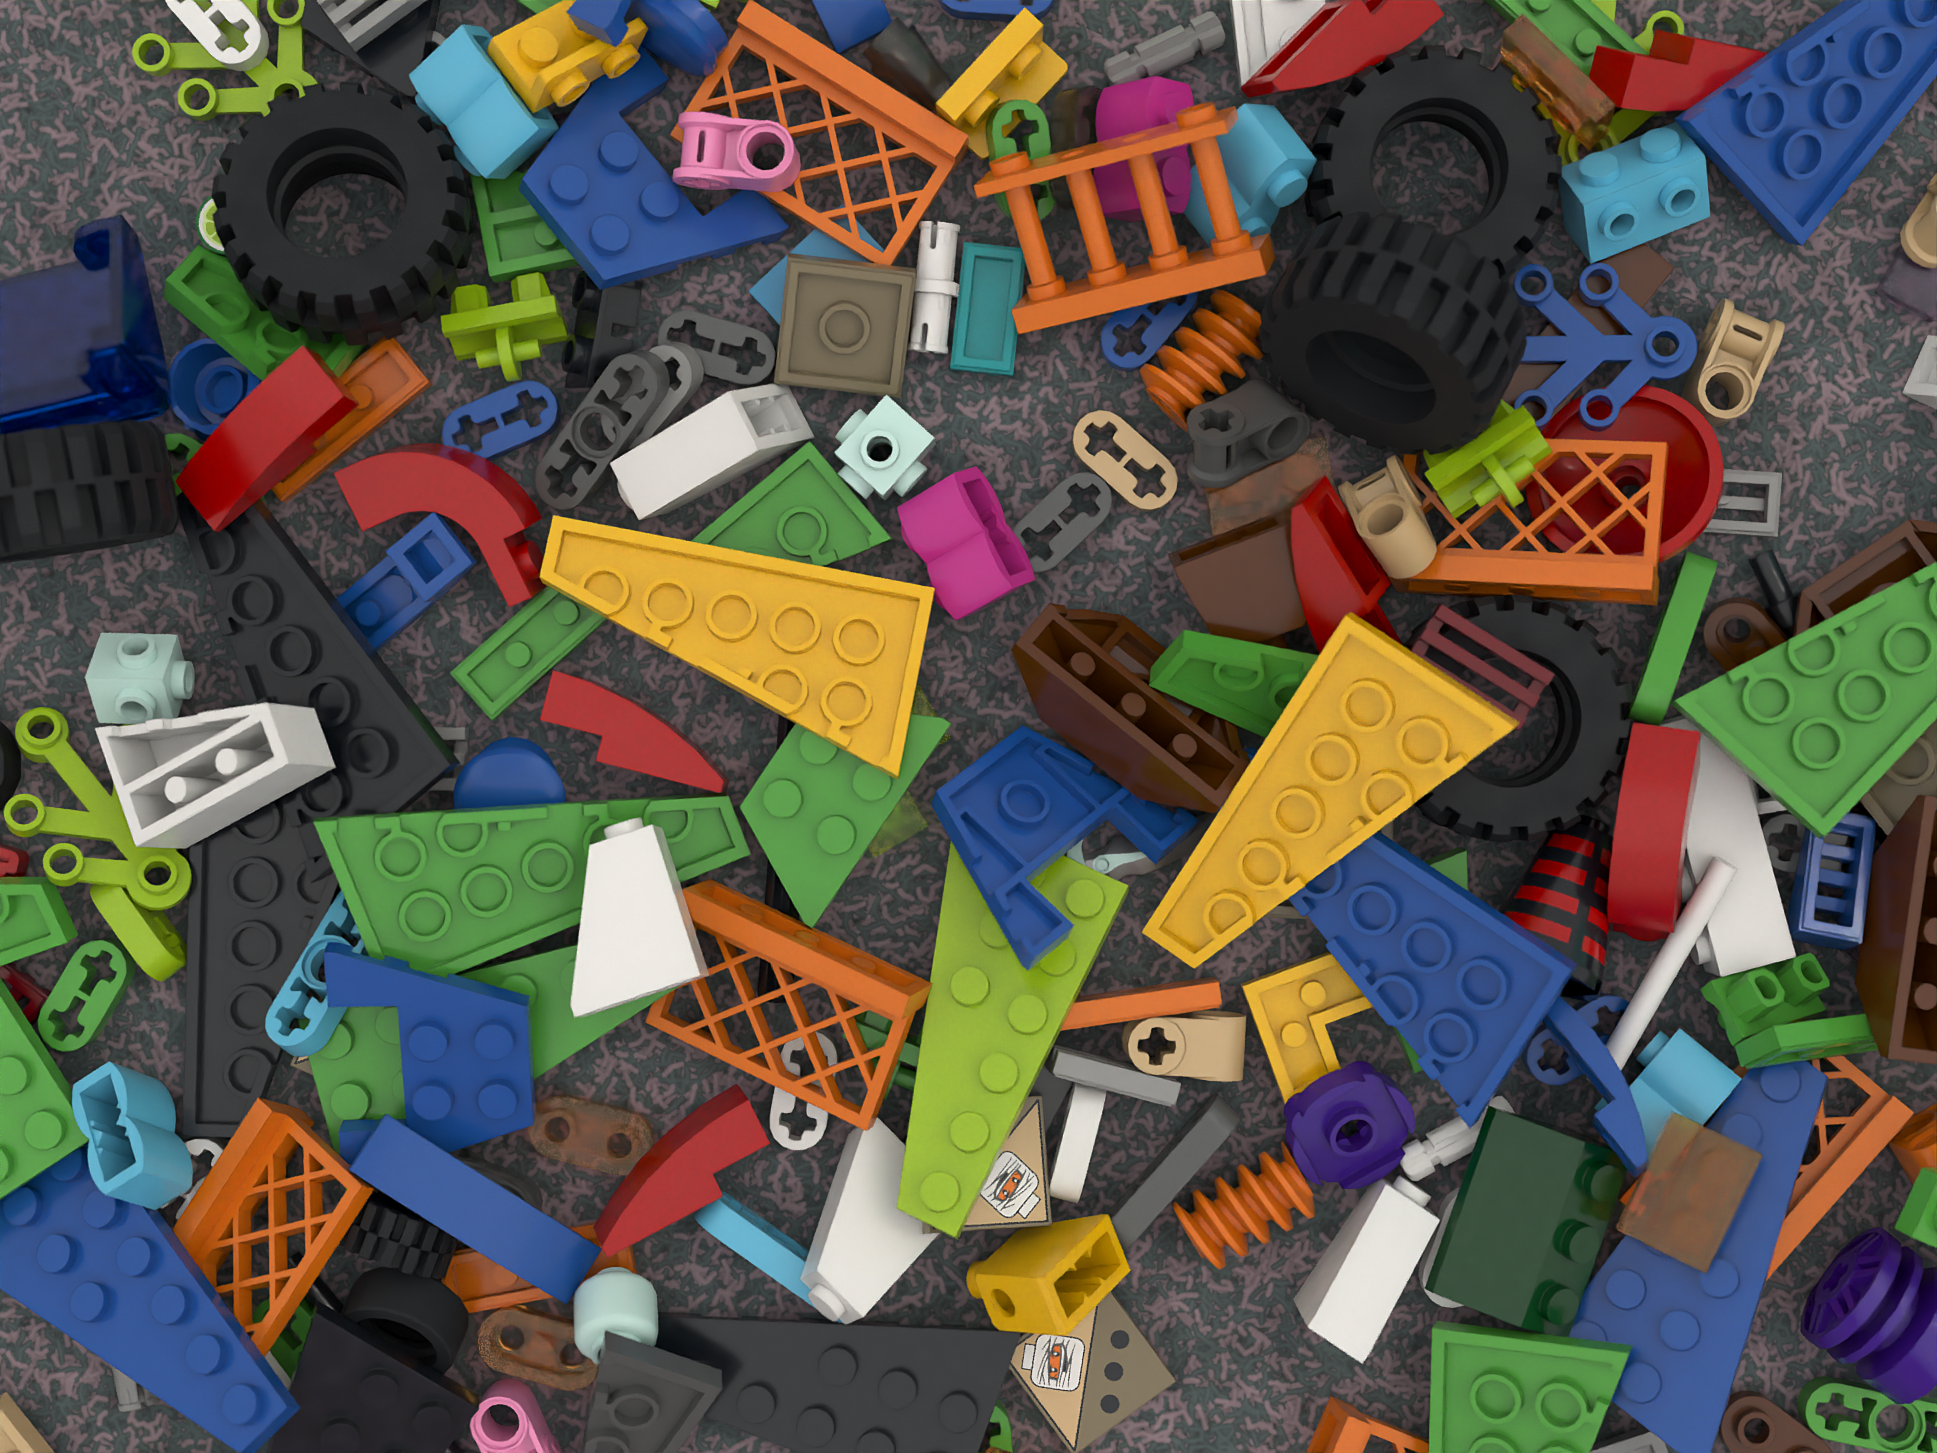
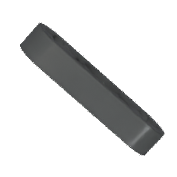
[535,350,670,510]
[1106,1093,1241,1252]

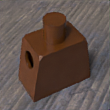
[1168,511,1307,650]

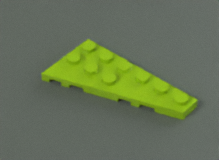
[897,841,1129,1240]

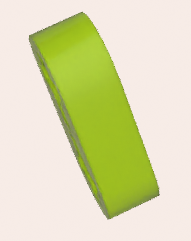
[90,884,187,982]

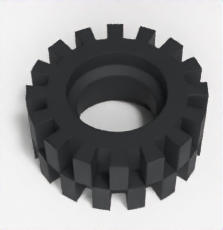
[338,1192,459,1279]

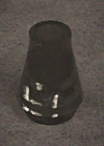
[862,17,954,112]

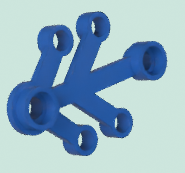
[1513,263,1697,432]

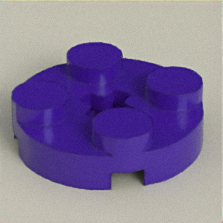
[1283,1061,1415,1189]

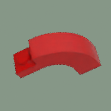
[333,443,547,607]
[1607,723,1700,942]

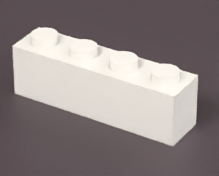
[1660,715,1796,977]

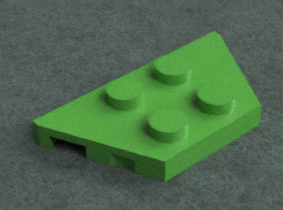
[740,714,953,928]

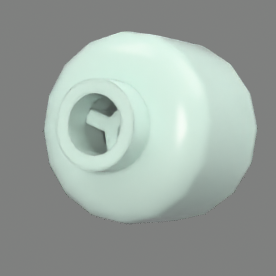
[573,1267,658,1365]

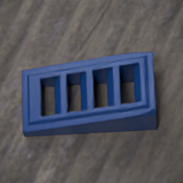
[1787,813,1876,950]

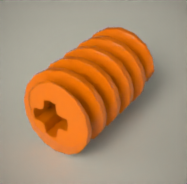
[1139,289,1264,432]
[1171,1141,1316,1270]

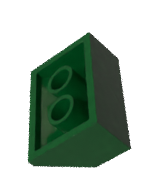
[1425,1106,1627,1337]

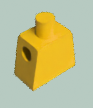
[966,1214,1131,1336]

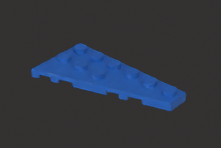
[1674,0,1937,246]
[1218,747,1578,1128]
[1569,1061,1829,1453]
[0,1143,301,1453]

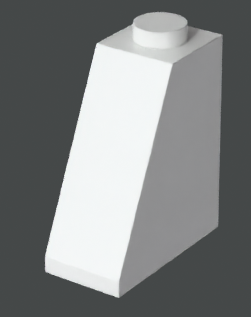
[610,383,815,520]
[571,818,709,1017]
[800,1117,939,1325]
[1293,1175,1440,1364]

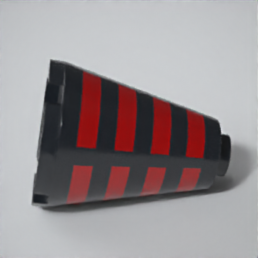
[1498,815,1613,1001]

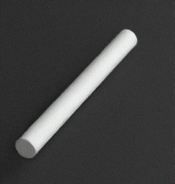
[1587,856,1738,1082]

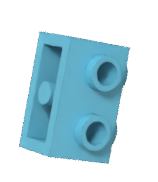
[1558,122,1710,264]

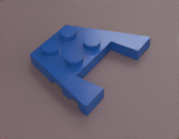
[518,45,789,290]
[931,725,1199,971]
[323,942,536,1165]

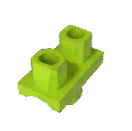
[440,272,569,382]
[1423,400,1552,519]

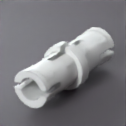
[907,221,960,354]

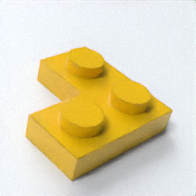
[1240,951,1373,1104]

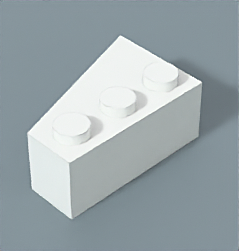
[95,703,335,849]

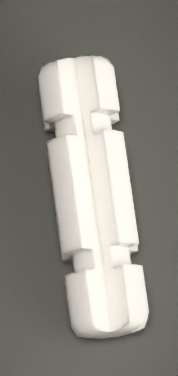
[1400,1096,1515,1181]

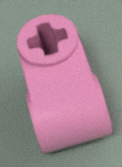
[672,112,801,193]
[470,1378,563,1453]

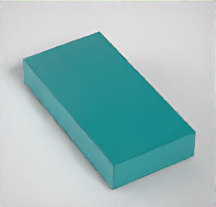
[950,242,1026,378]

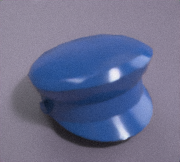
[623,0,729,77]
[167,338,262,442]
[453,737,566,809]

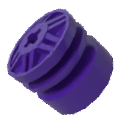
[1800,1227,1937,1404]

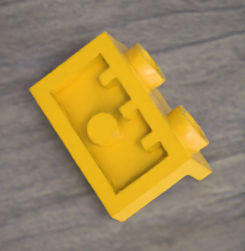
[486,0,648,114]
[936,7,1068,160]

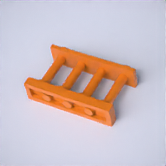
[974,102,1276,334]

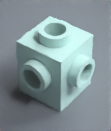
[835,395,936,501]
[85,633,195,724]

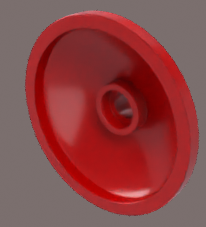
[1525,385,1724,563]

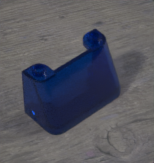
[0,214,171,434]

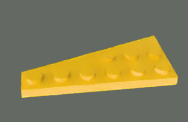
[540,515,935,780]
[1142,612,1519,969]

